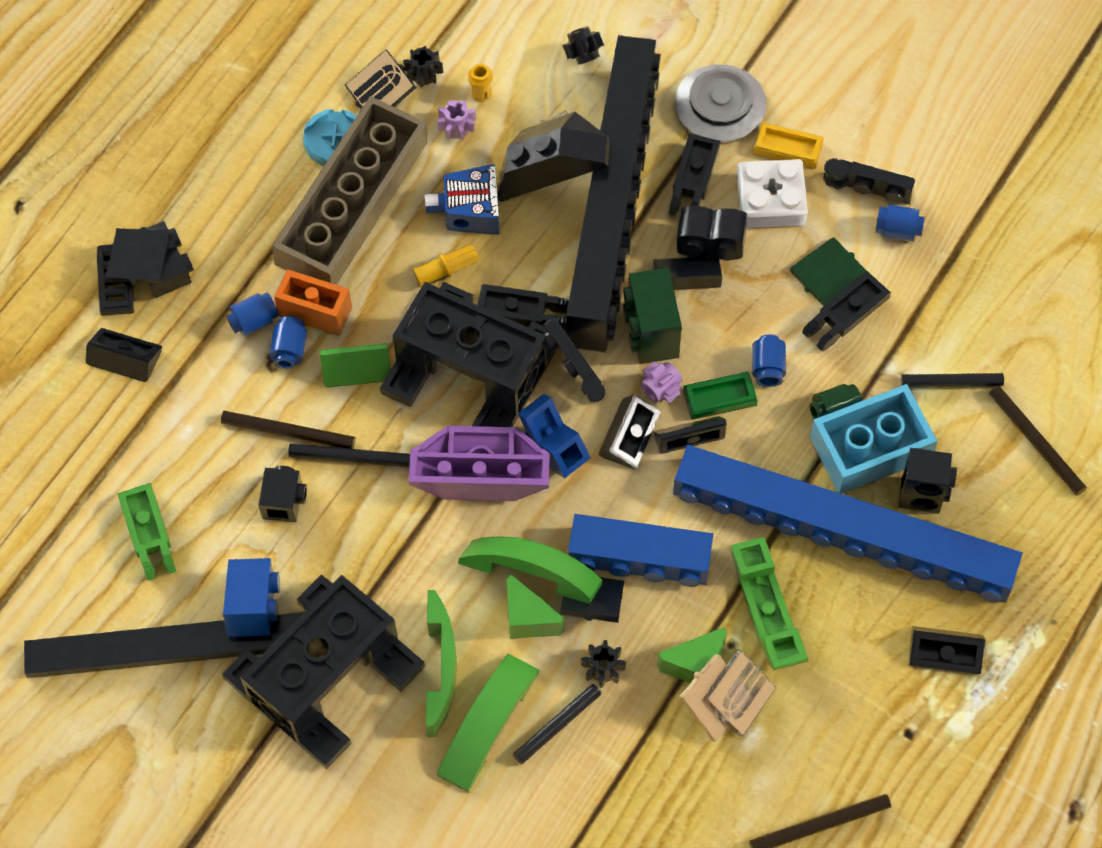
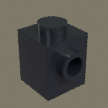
[258,466,307,522]

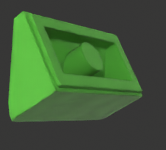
[320,343,390,388]

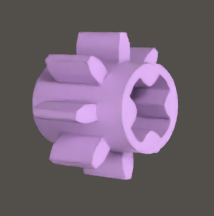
[437,100,476,140]
[640,361,682,404]

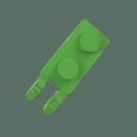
[117,483,176,581]

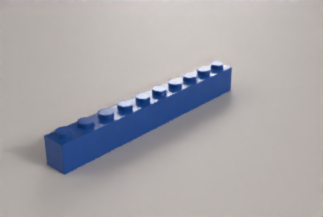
[673,444,1023,603]

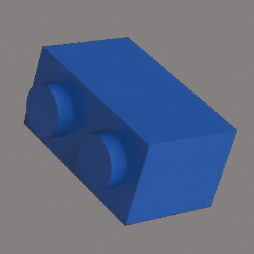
[223,558,280,637]

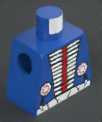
[425,164,499,235]

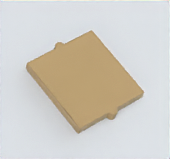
[679,654,751,742]

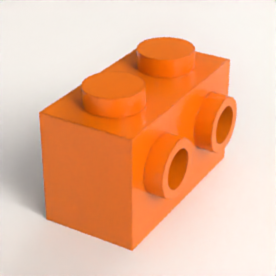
[274,269,352,336]

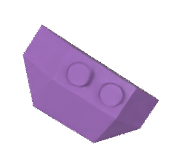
[409,426,550,501]

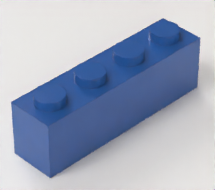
[568,514,714,587]

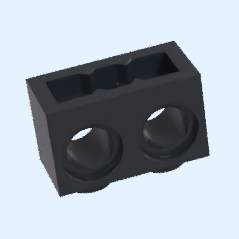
[898,447,957,514]

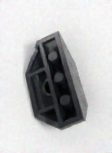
[497,112,611,202]

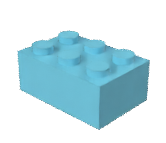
[810,384,938,494]

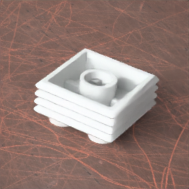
[737,159,808,228]

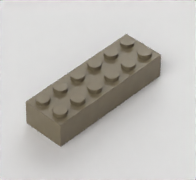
[272,96,427,285]

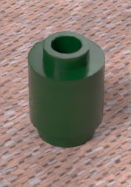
[809,384,863,419]

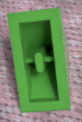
[506,574,565,639]
[657,627,727,683]

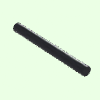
[288,443,410,467]

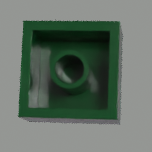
[623,268,682,364]

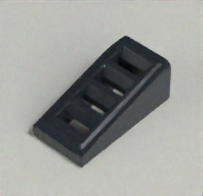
[97,244,134,315]

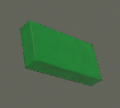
[683,371,758,420]

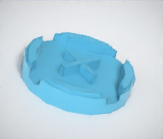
[303,109,357,166]

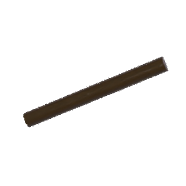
[989,385,1087,496]
[221,410,356,449]
[749,794,891,848]

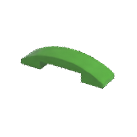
[458,536,602,604]
[731,537,808,671]
[426,590,457,737]
[437,654,539,793]

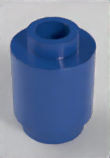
[875,205,925,242]
[226,292,279,337]
[269,316,307,369]
[752,334,786,387]

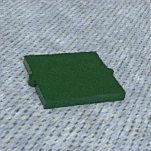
[790,237,867,306]

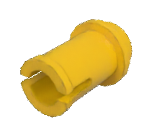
[468,64,493,102]

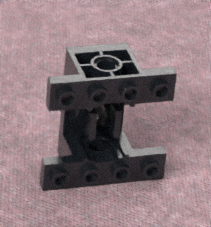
[380,282,558,427]
[222,574,425,770]

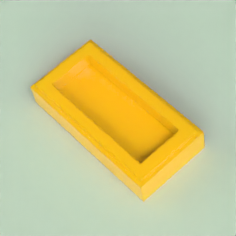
[753,122,824,169]

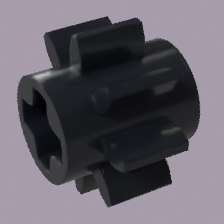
[562,26,604,65]
[403,46,443,87]
[581,640,626,688]

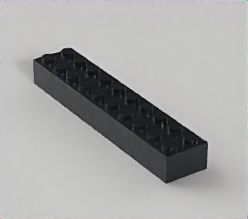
[566,35,661,353]

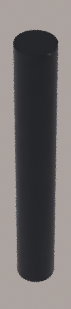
[901,373,1004,388]
[513,684,602,765]

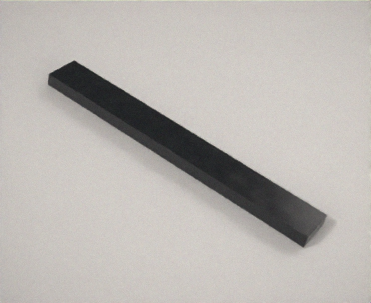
[24,612,304,678]

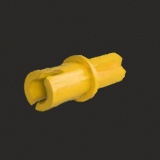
[412,244,479,287]

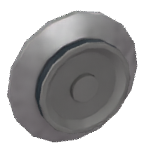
[675,64,766,143]

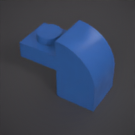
[518,394,591,478]

